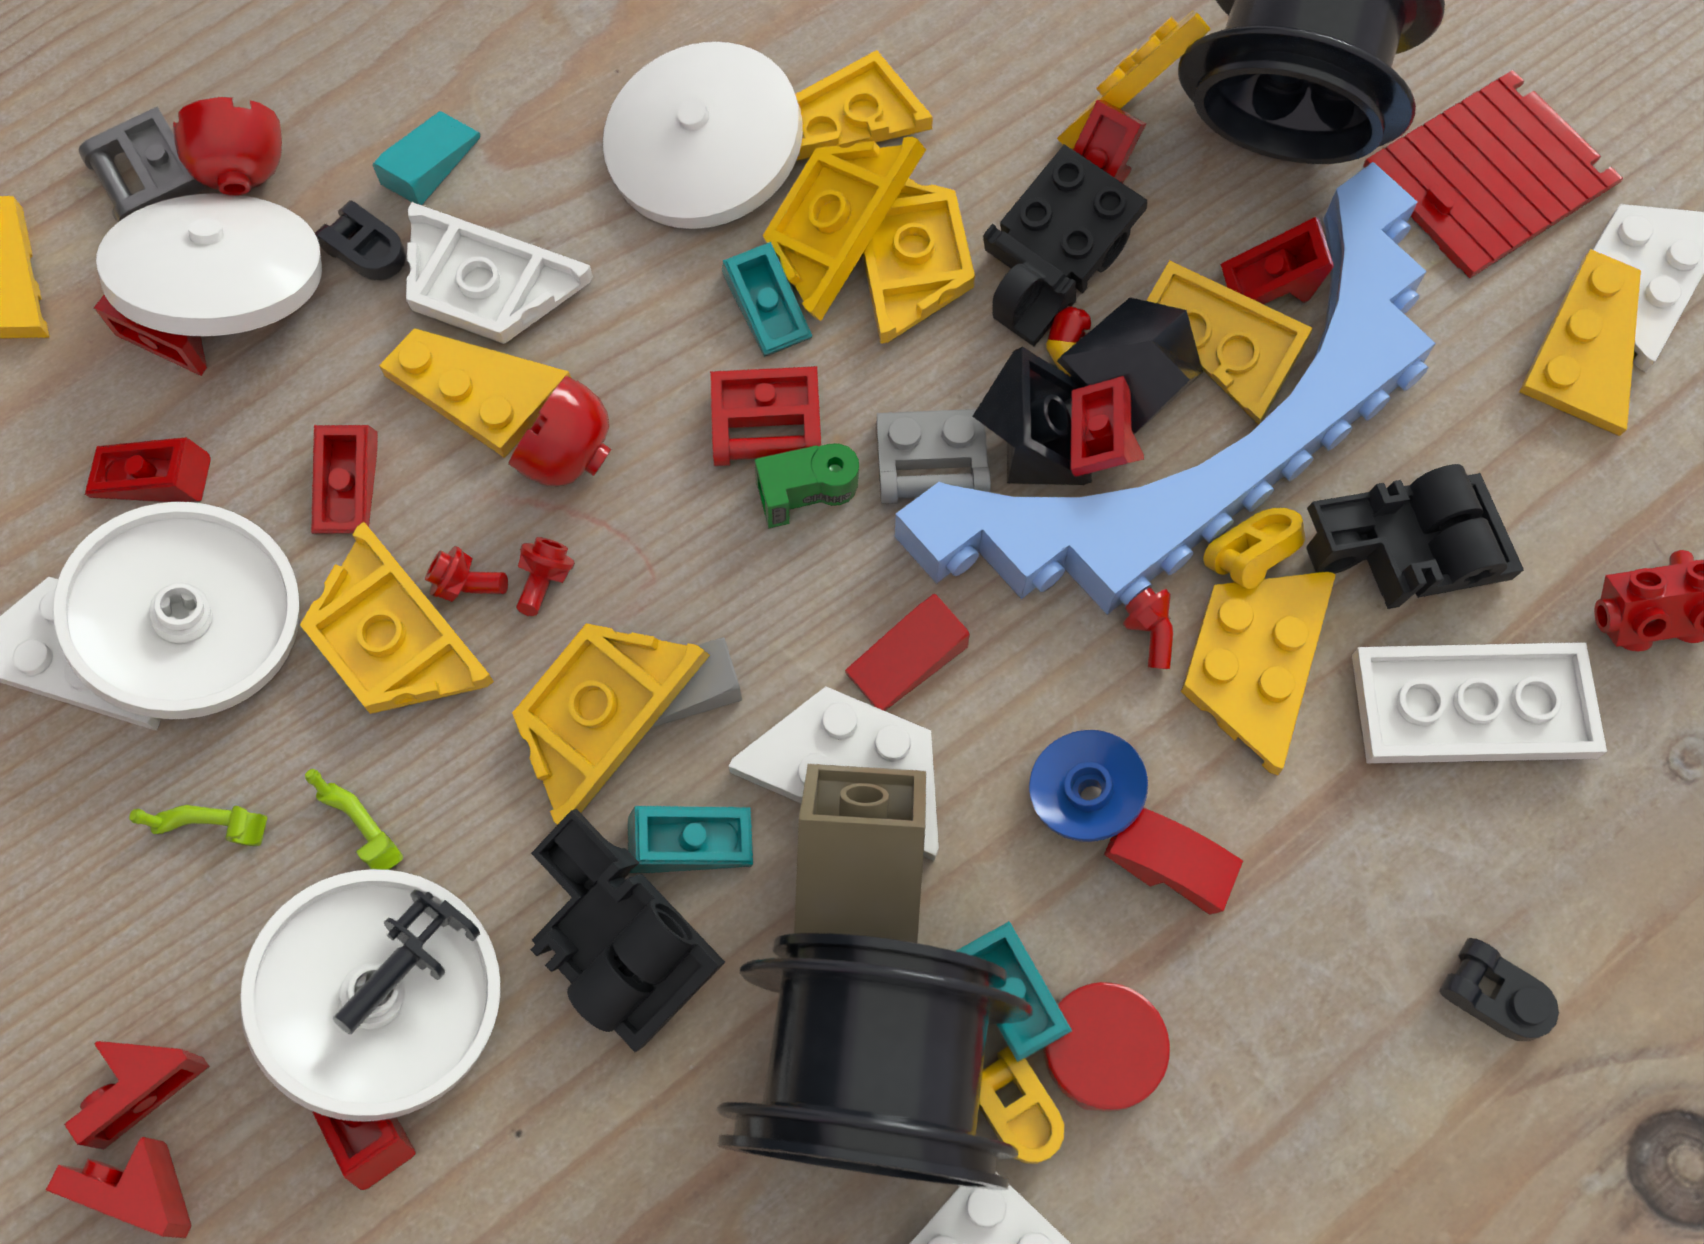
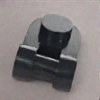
[315,200,406,280]
[1439,938,1559,1041]

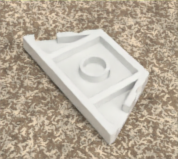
[406,202,593,344]
[1592,204,1704,372]
[0,577,160,731]
[729,686,939,861]

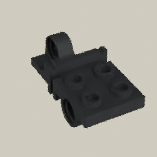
[983,144,1147,347]
[1306,464,1524,609]
[530,809,725,1052]

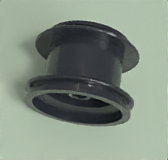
[1178,0,1445,164]
[717,933,1033,1190]

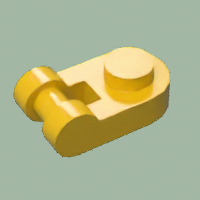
[1203,508,1305,589]
[979,1046,1064,1164]

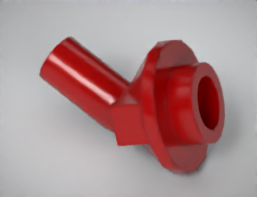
[516,537,575,616]
[425,546,508,602]
[1123,588,1173,669]

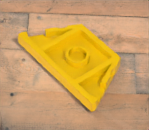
[1057,10,1211,150]
[763,137,926,321]
[862,179,975,344]
[300,522,494,714]
[1181,572,1336,775]
[512,623,710,825]

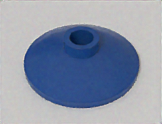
[1029,730,1148,842]

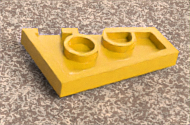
[795,50,933,160]
[0,196,50,339]
[1519,249,1641,436]
[1146,260,1313,425]
[379,328,571,458]

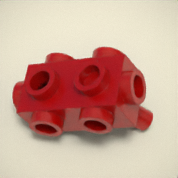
[1594,550,1704,652]

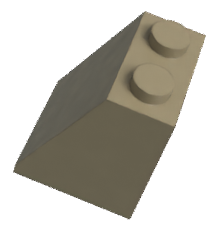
[794,764,926,943]

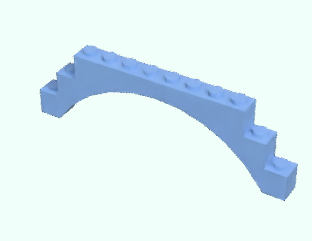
[895,162,1436,615]

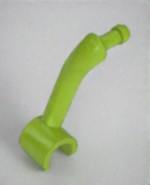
[305,769,403,870]
[129,805,268,846]

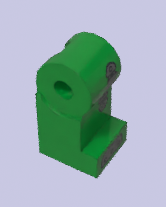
[755,443,859,529]

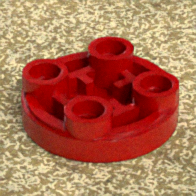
[1043,982,1170,1112]

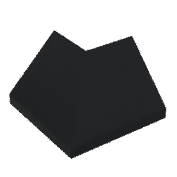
[1057,297,1203,435]
[972,347,1092,485]

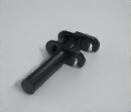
[333,890,480,1035]

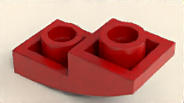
[1104,808,1243,915]

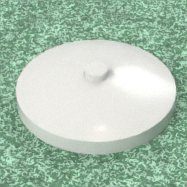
[603,42,803,229]
[96,194,322,336]
[53,502,299,719]
[241,869,500,1121]

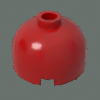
[173,97,282,196]
[508,376,612,487]

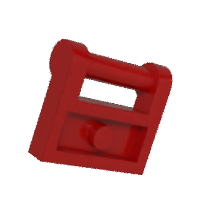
[710,366,821,466]

